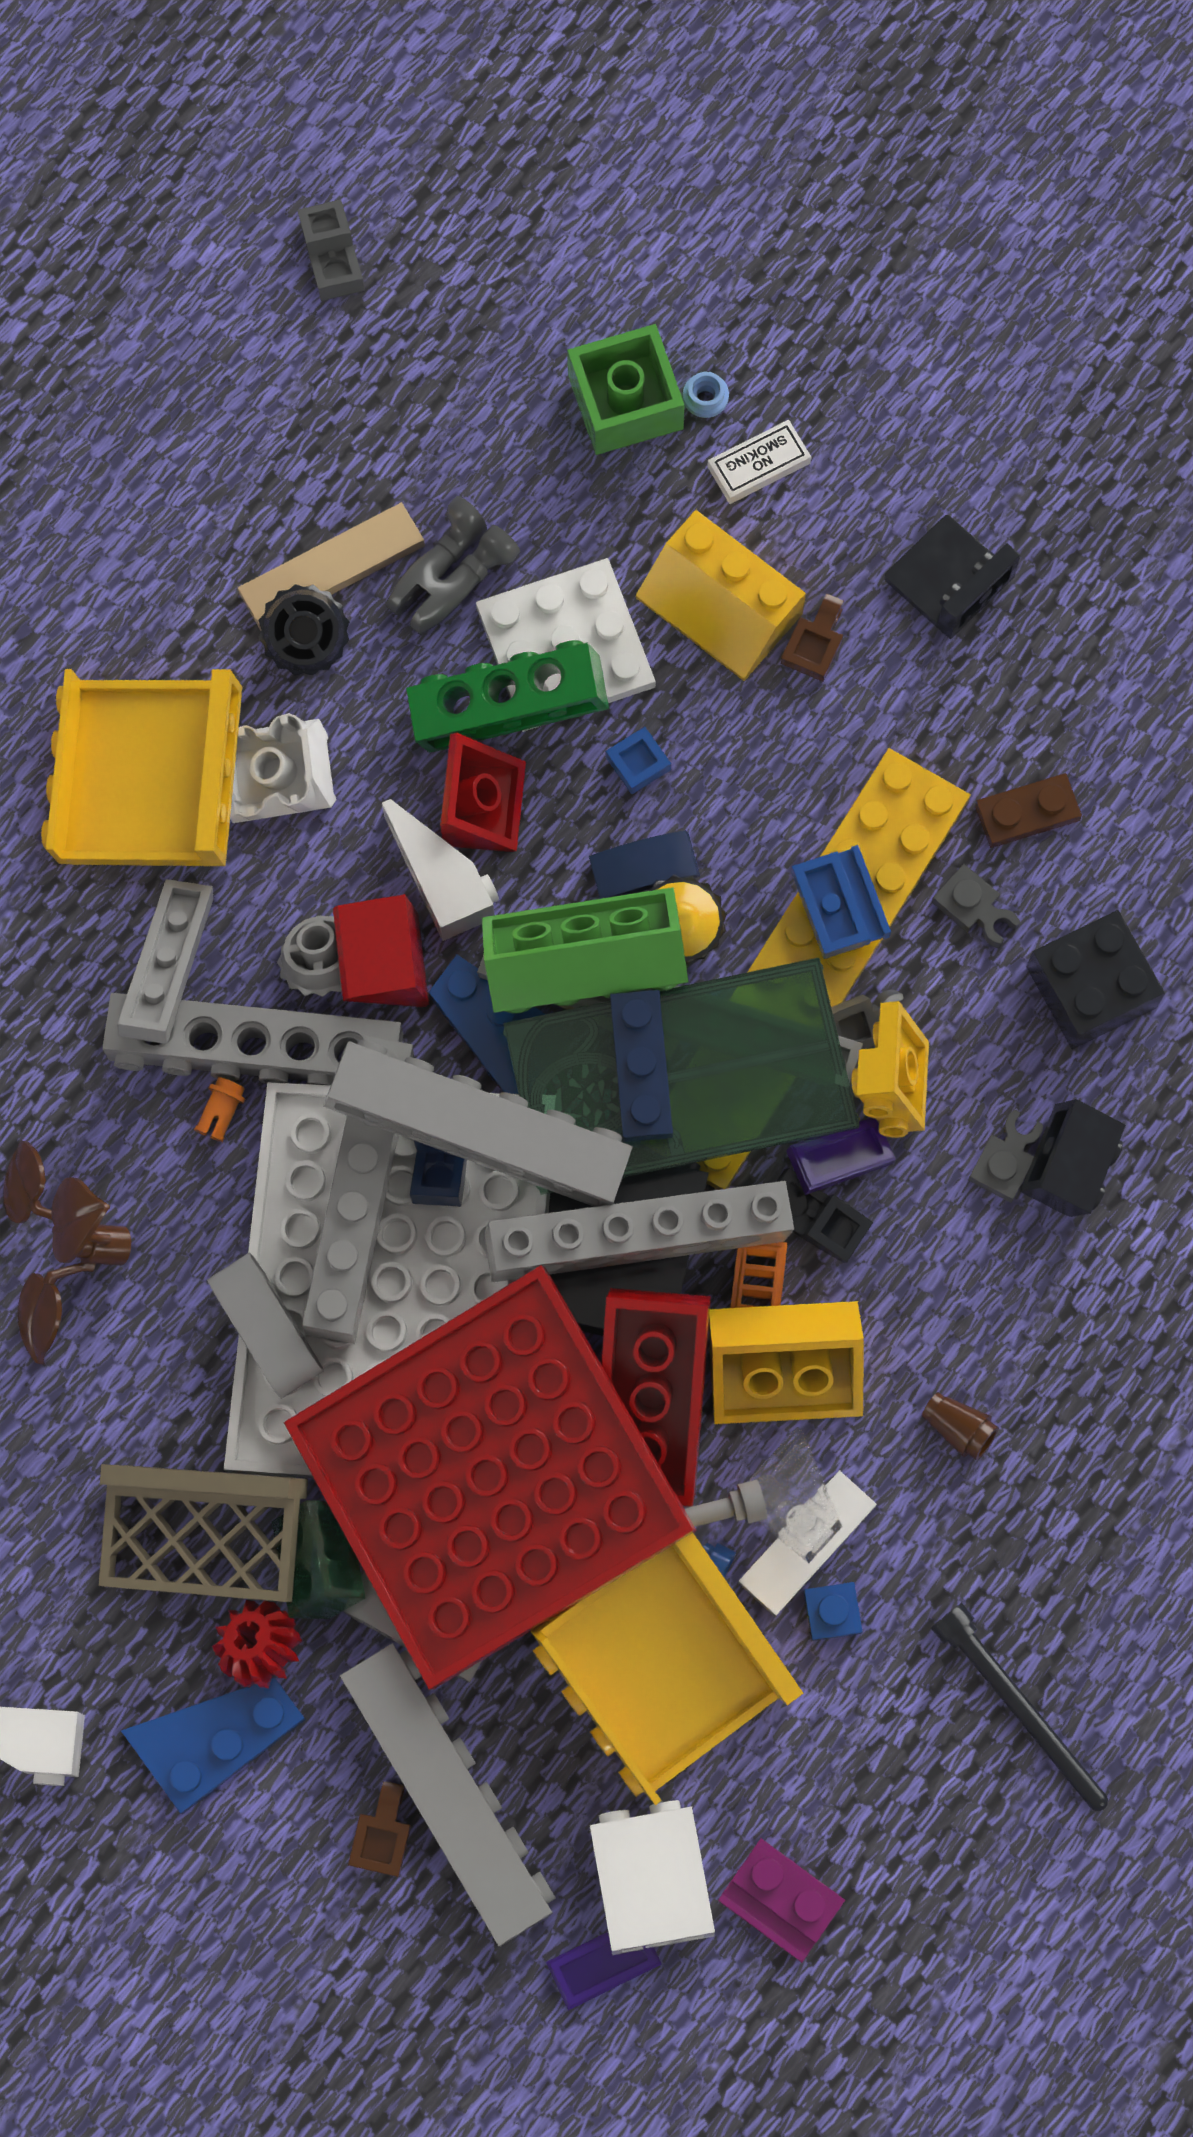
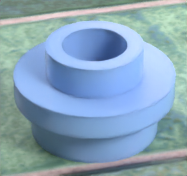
[683,372,729,418]

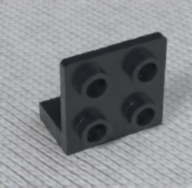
[884,515,1021,640]

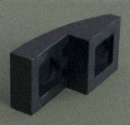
[776,1168,873,1263]

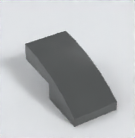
[297,199,365,301]

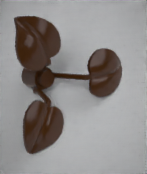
[3,1140,131,1365]

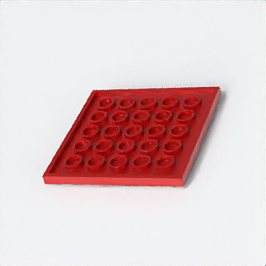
[283,1265,697,1690]

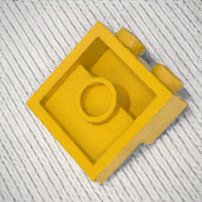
[851,1001,929,1138]

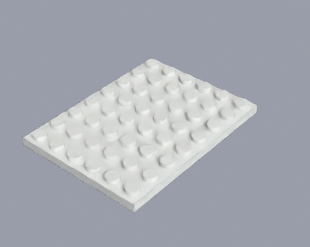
[224,1082,556,1478]

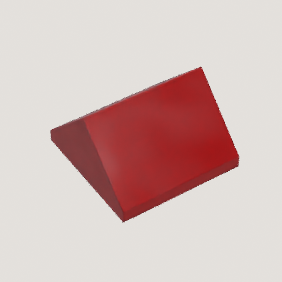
[440,733,526,852]
[333,894,429,1007]

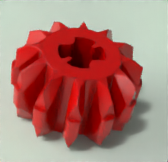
[212,1599,303,1689]

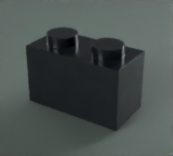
[1020,1099,1126,1217]

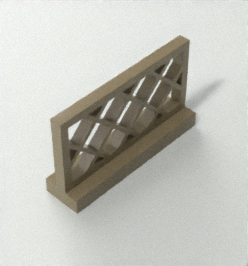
[98,1464,308,1602]

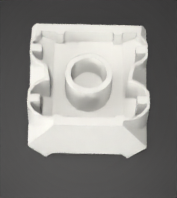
[230,713,336,823]

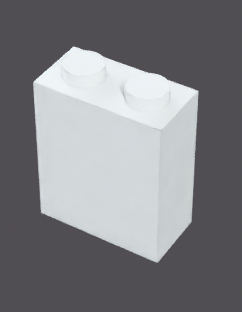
[590,1800,715,1955]

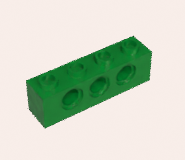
[406,640,609,753]

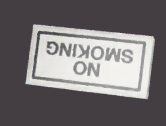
[707,420,811,504]

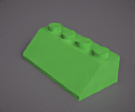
[482,887,689,1014]

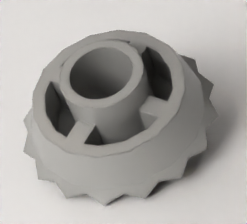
[277,916,342,997]

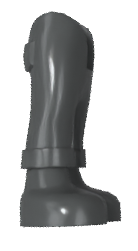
[385,496,520,635]

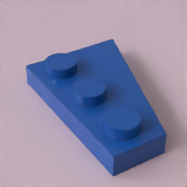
[429,954,575,1094]
[121,1677,306,1814]

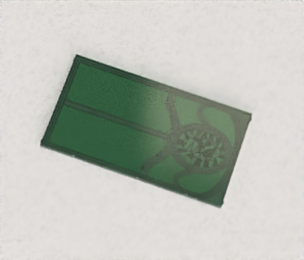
[503,958,860,1195]

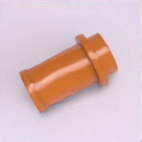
[194,1077,246,1142]

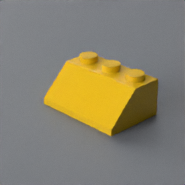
[636,510,806,681]
[709,1301,864,1424]

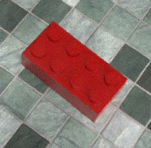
[601,1288,711,1507]

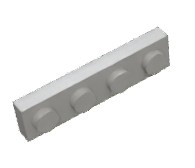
[117,879,214,1044]

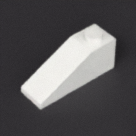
[382,799,499,941]
[0,1707,85,1786]

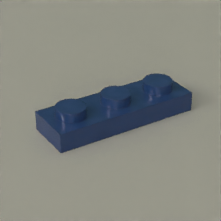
[610,990,673,1142]

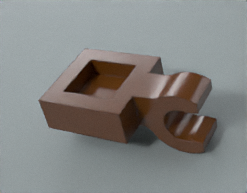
[781,594,844,682]
[348,1781,411,1877]

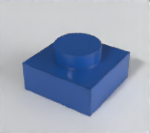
[605,727,671,794]
[803,1582,863,1641]

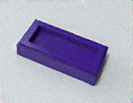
[786,1118,896,1195]
[546,1932,662,2011]

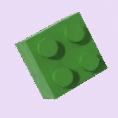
[567,324,685,455]

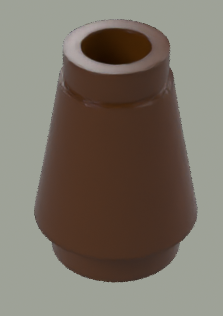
[921,1392,999,1460]

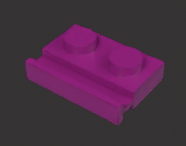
[717,1838,845,1963]

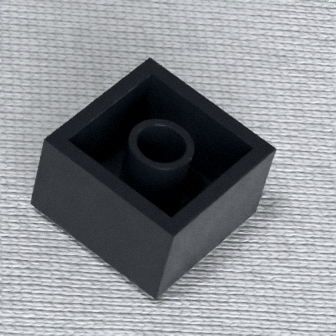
[1026,910,1165,1050]

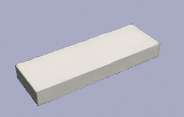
[738,1470,877,1617]

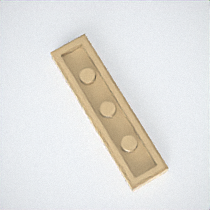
[238,502,425,630]

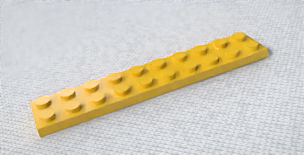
[641,748,971,1190]

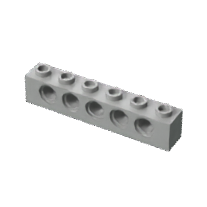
[102,993,404,1085]
[484,1181,794,1282]

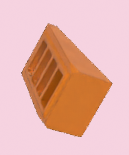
[730,1242,787,1308]

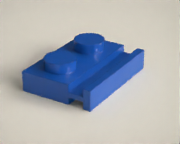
[791,845,891,959]

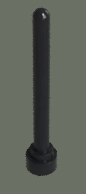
[931,1602,1108,1811]

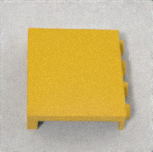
[41,669,242,866]
[531,1533,804,1805]

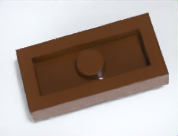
[975,773,1082,848]

